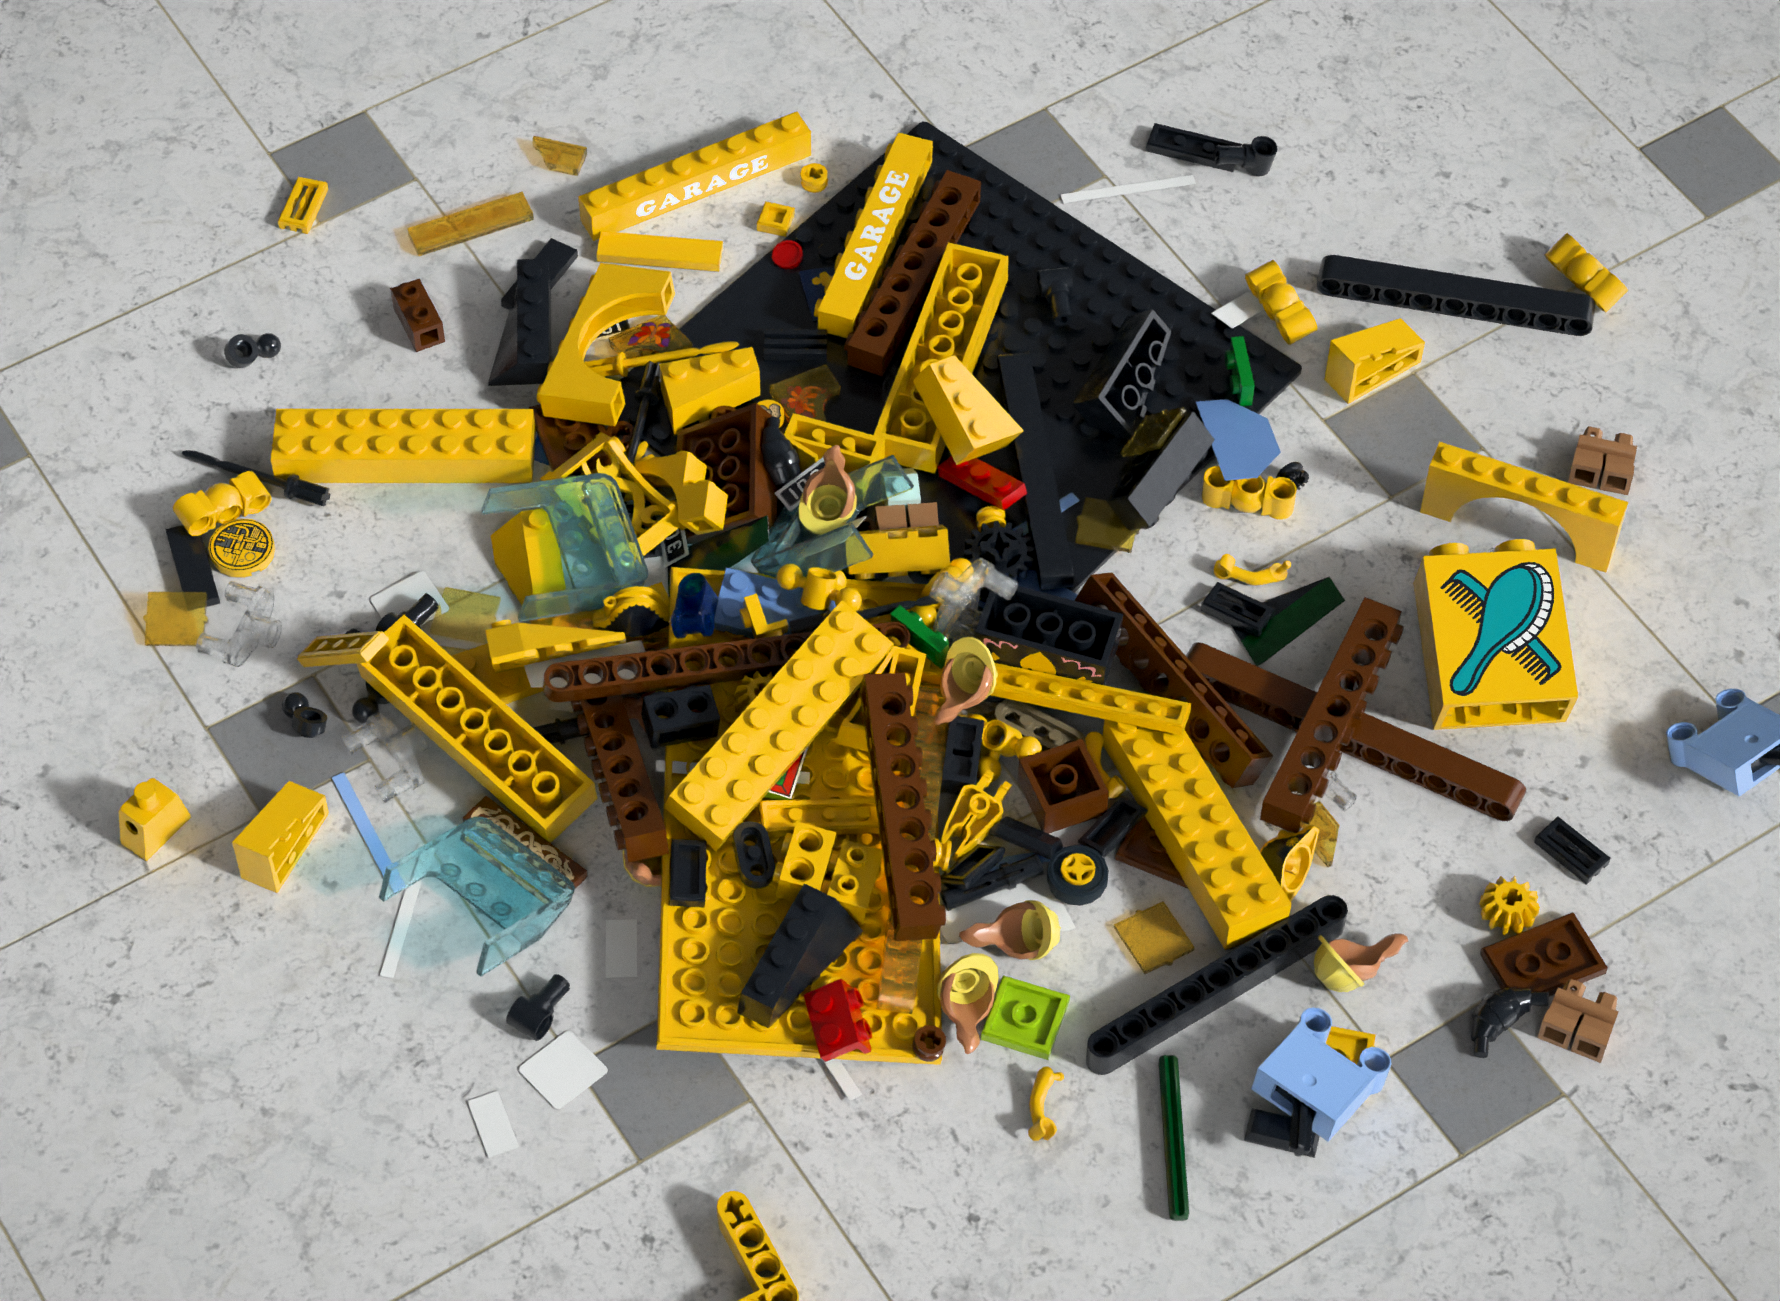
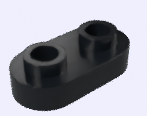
[732,821,775,889]

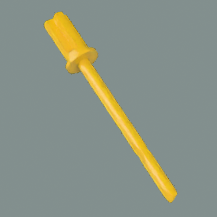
[584,342,739,377]

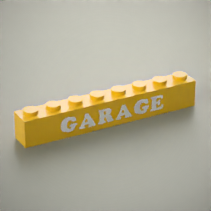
[578,111,811,241]
[814,132,933,338]

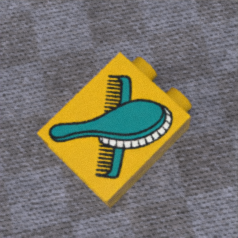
[1413,539,1578,730]

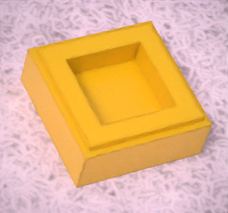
[757,201,795,237]

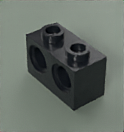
[641,685,720,749]
[938,716,984,795]

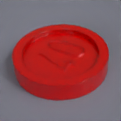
[772,240,803,269]

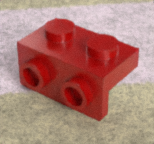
[803,979,872,1062]

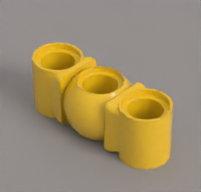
[1544,233,1628,313]
[1245,260,1318,345]
[1201,466,1297,520]
[173,471,272,536]

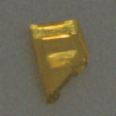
[532,136,587,176]
[1300,800,1340,868]

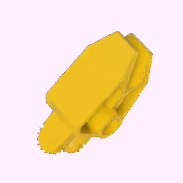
[940,769,1012,861]

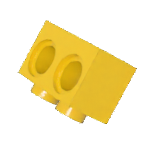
[772,821,837,901]

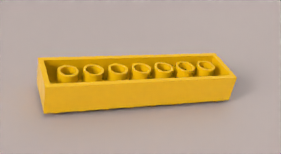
[874,242,1008,473]
[271,409,536,483]
[663,600,894,852]
[356,615,598,843]
[1103,719,1292,950]

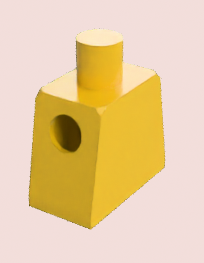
[118,778,191,861]

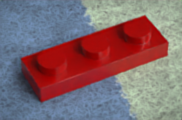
[937,456,1027,511]

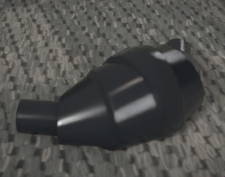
[761,416,801,489]
[1471,986,1549,1058]

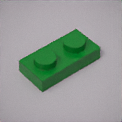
[1225,336,1255,406]
[890,605,949,669]

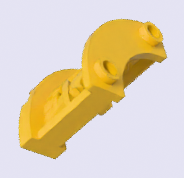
[540,432,686,575]

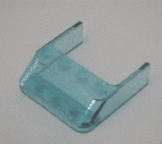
[751,455,914,578]
[481,473,648,622]
[379,817,575,977]

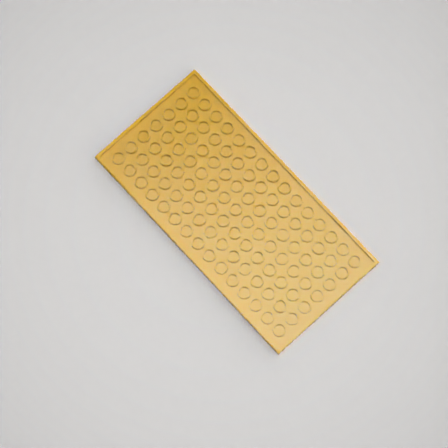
[656,567,942,1065]

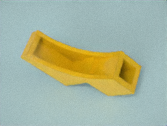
[635,451,728,535]

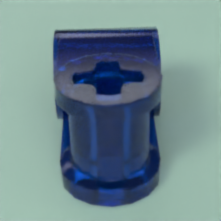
[671,573,718,639]

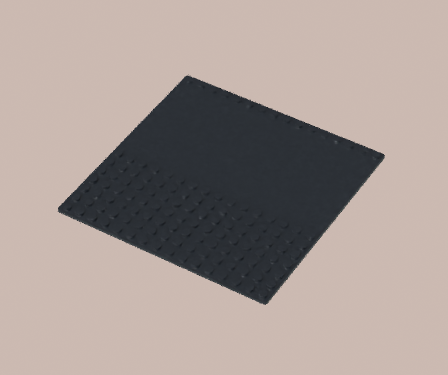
[618,121,1302,649]

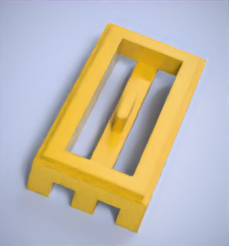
[278,176,328,234]

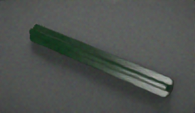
[1158,1055,1189,1221]

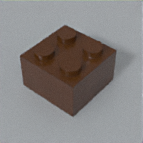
[1018,739,1109,834]

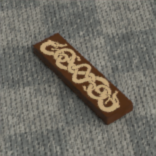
[463,796,588,900]

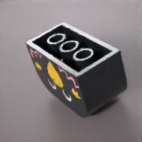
[975,579,1124,685]

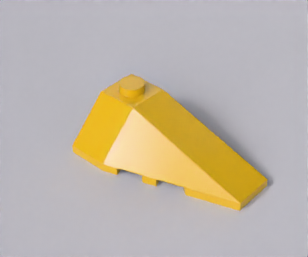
[491,507,570,625]
[485,620,626,673]

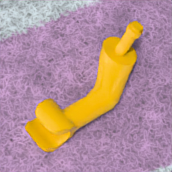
[1213,554,1291,586]
[1085,731,1127,799]
[1028,1066,1064,1141]

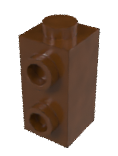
[390,278,445,352]

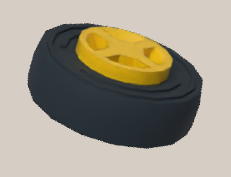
[1047,845,1109,906]

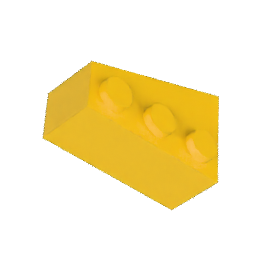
[1324,318,1425,404]
[659,347,760,435]
[913,355,1024,465]
[784,413,885,511]
[845,525,950,580]
[835,646,926,752]
[232,781,329,893]

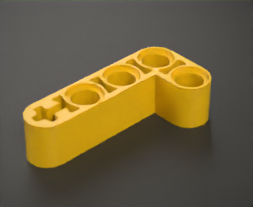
[717,1191,799,1301]

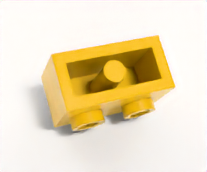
[821,839,883,926]

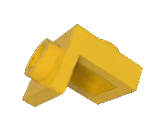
[739,593,789,639]

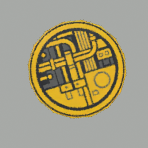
[208,519,275,578]

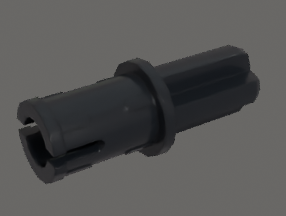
[533,717,587,745]

